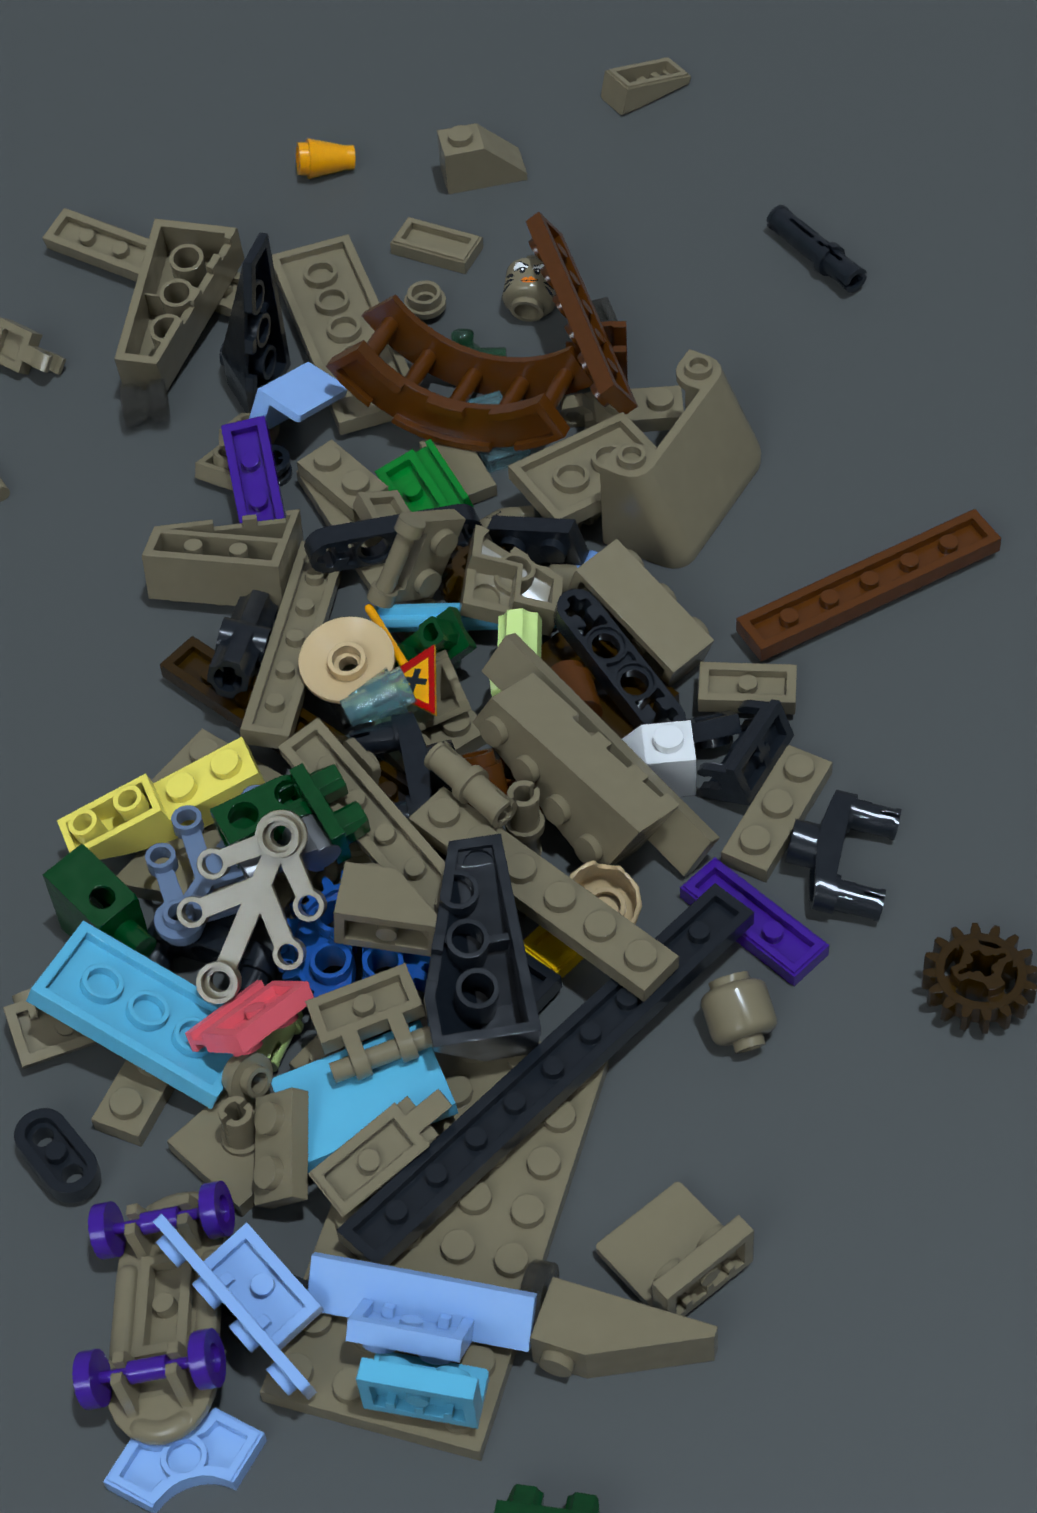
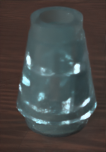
[340,666,417,727]

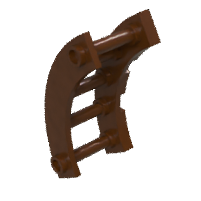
[326,294,594,452]

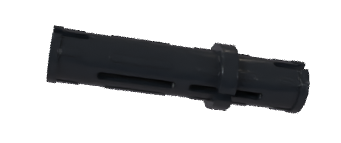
[766,205,867,293]

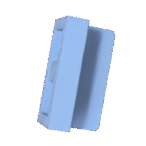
[249,362,347,429]

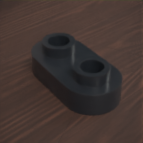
[14,1108,101,1203]

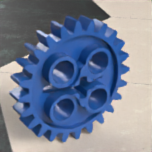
[278,870,430,997]

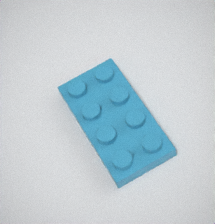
[26,921,233,1109]

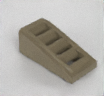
[601,57,691,115]

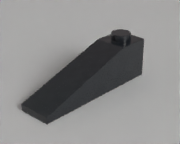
[219,232,291,413]
[424,834,542,1062]

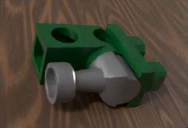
[210,763,371,879]

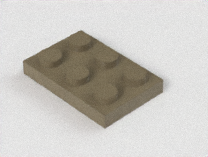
[508,412,657,524]

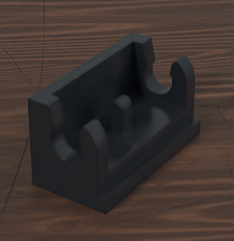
[696,699,794,806]

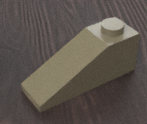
[530,1277,718,1379]

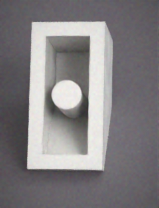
[622,720,696,797]

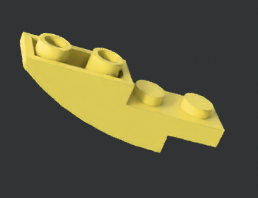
[57,737,265,860]

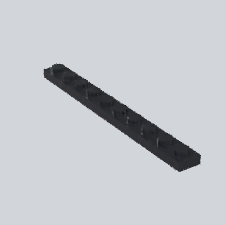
[336,883,754,1265]

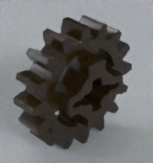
[921,923,1037,1034]

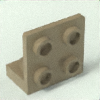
[596,1182,754,1316]

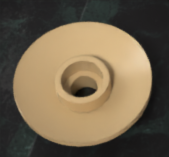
[298,616,395,704]

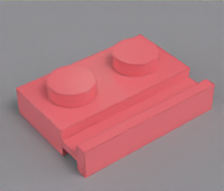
[185,980,314,1057]

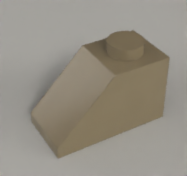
[437,123,528,195]
[334,861,437,957]

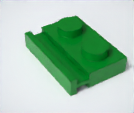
[374,439,474,512]

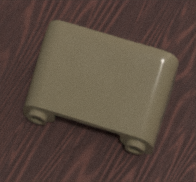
[600,349,761,569]

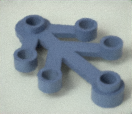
[145,785,284,946]

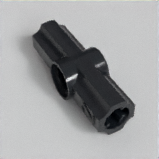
[207,590,278,698]

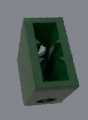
[42,843,156,958]

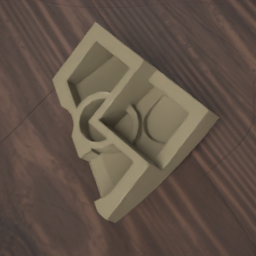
[459,525,563,636]

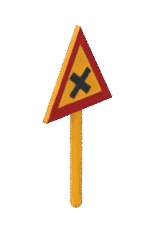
[365,604,437,716]

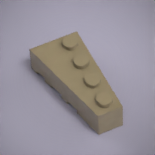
[114,219,245,394]
[473,673,680,865]

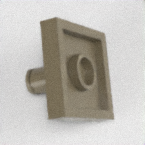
[167,1090,271,1217]

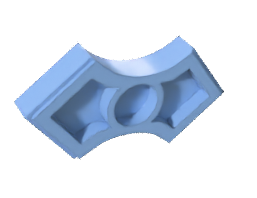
[103,1408,267,1513]

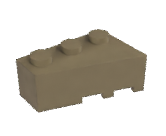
[142,509,303,610]
[567,539,714,687]

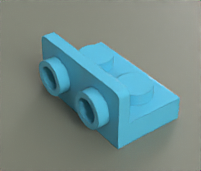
[356,1352,489,1429]

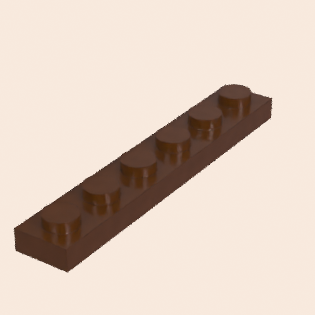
[525,211,638,415]
[736,509,1001,662]

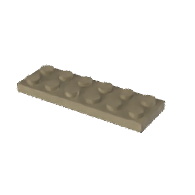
[272,234,409,435]

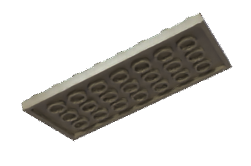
[260,1014,609,1461]

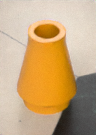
[296,138,356,179]

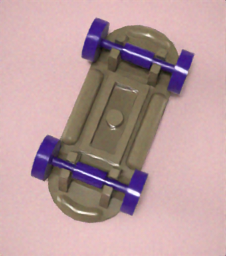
[72,1180,235,1445]

